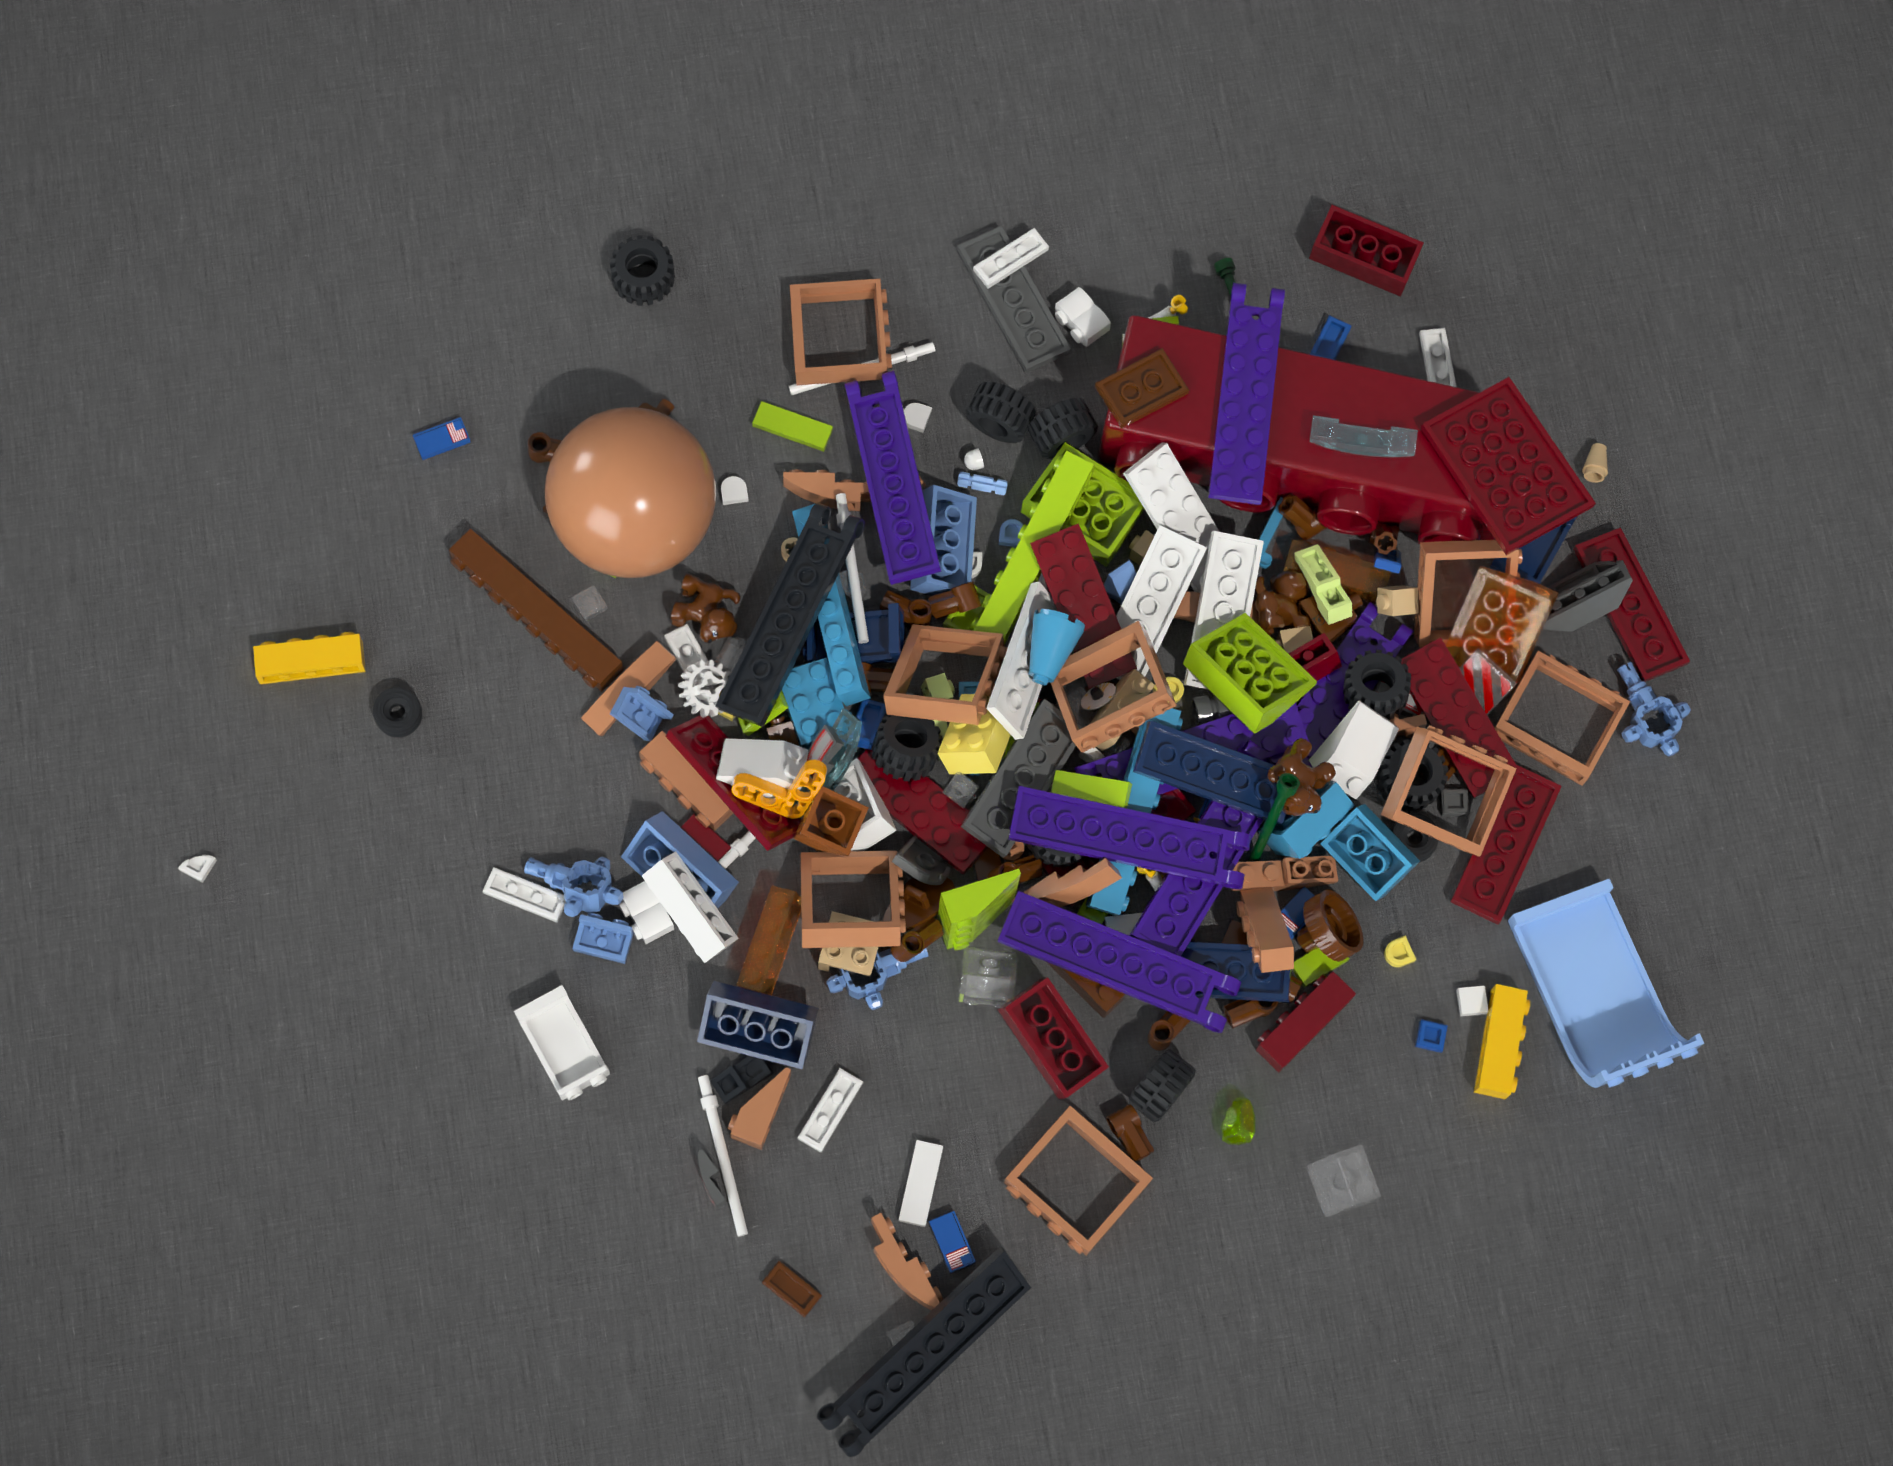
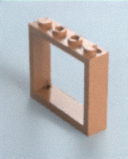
[790,279,892,386]
[1414,540,1522,647]
[1051,621,1177,753]
[884,624,1008,725]
[1494,651,1630,786]
[1381,725,1517,857]
[801,851,906,948]
[1004,1106,1153,1256]

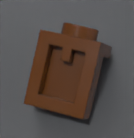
[765,715,799,746]

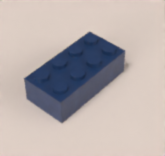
[697,981,819,1069]

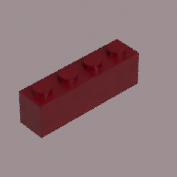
[1288,633,1342,681]
[1256,971,1356,1073]

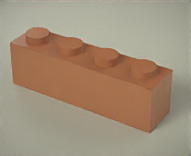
[639,731,733,831]
[1236,887,1294,973]

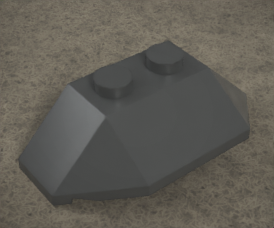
[1529,560,1633,632]

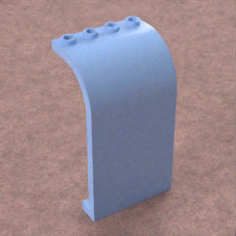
[1508,879,1704,1088]

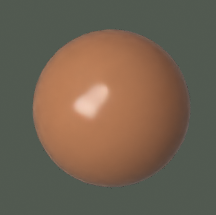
[545,407,716,578]

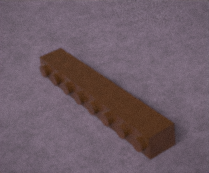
[449,528,623,692]

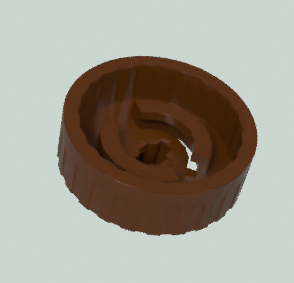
[1297,890,1363,962]

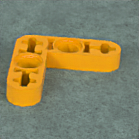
[731,760,827,819]

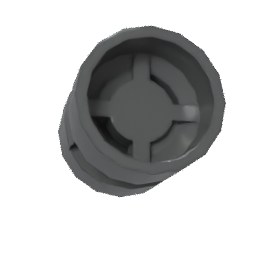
[1191,694,1233,726]

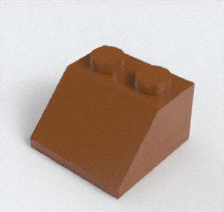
[794,786,869,856]

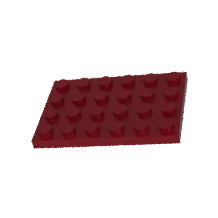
[1421,377,1596,555]

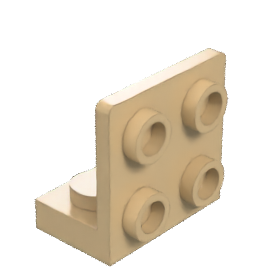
[818,911,878,976]

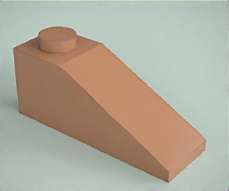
[728,1067,791,1150]

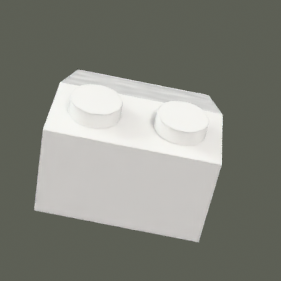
[1309,700,1399,799]
[716,739,809,799]
[822,758,897,851]

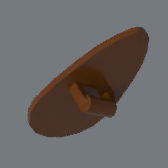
[882,877,955,931]

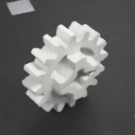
[678,660,731,718]

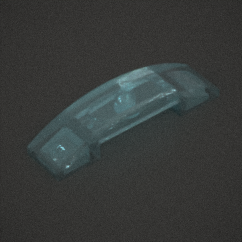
[1310,415,1418,457]
[795,708,862,804]

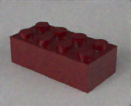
[1309,205,1424,297]
[997,977,1109,1099]

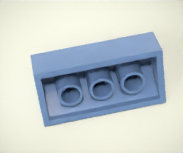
[910,485,977,596]
[621,811,739,909]

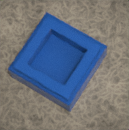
[1415,1019,1448,1053]

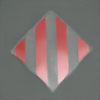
[1459,648,1517,715]

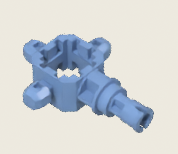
[1617,662,1691,757]
[524,857,623,917]
[826,947,929,1010]

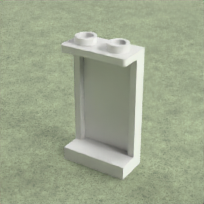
[514,985,610,1100]

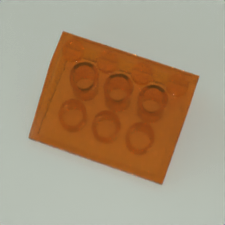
[1446,566,1559,691]

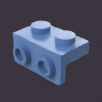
[610,686,674,741]
[572,913,634,964]

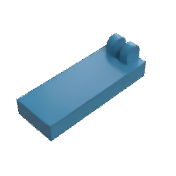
[1259,497,1283,569]

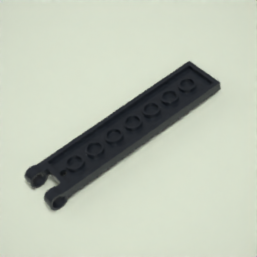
[715,503,865,727]
[817,1247,1031,1457]

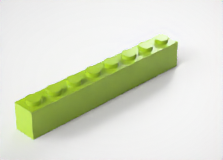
[970,451,1096,645]

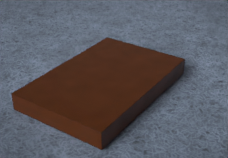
[1095,348,1189,429]

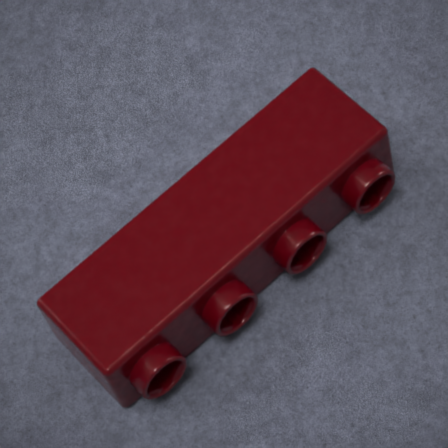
[1098,315,1531,544]

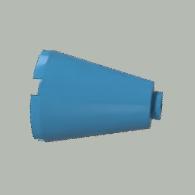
[1028,609,1085,685]

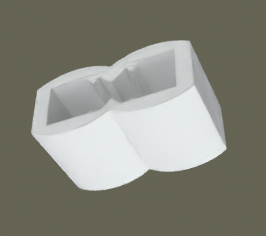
[1055,287,1111,347]
[619,881,674,944]

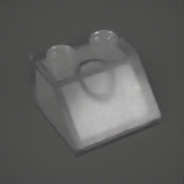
[959,947,1017,1008]
[1306,1144,1381,1218]

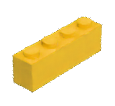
[253,632,366,684]
[1474,984,1530,1099]

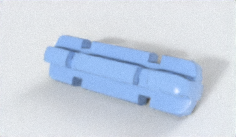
[957,472,1008,495]

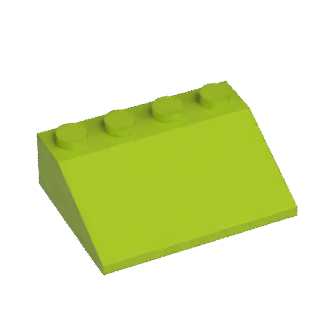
[1021,442,1144,567]
[1183,613,1317,734]
[937,869,1021,950]

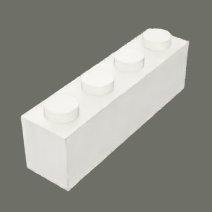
[642,851,739,963]

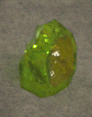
[1221,1097,1255,1145]

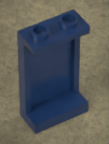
[1486,517,1577,599]
[803,603,905,666]

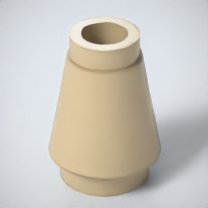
[1582,443,1608,483]

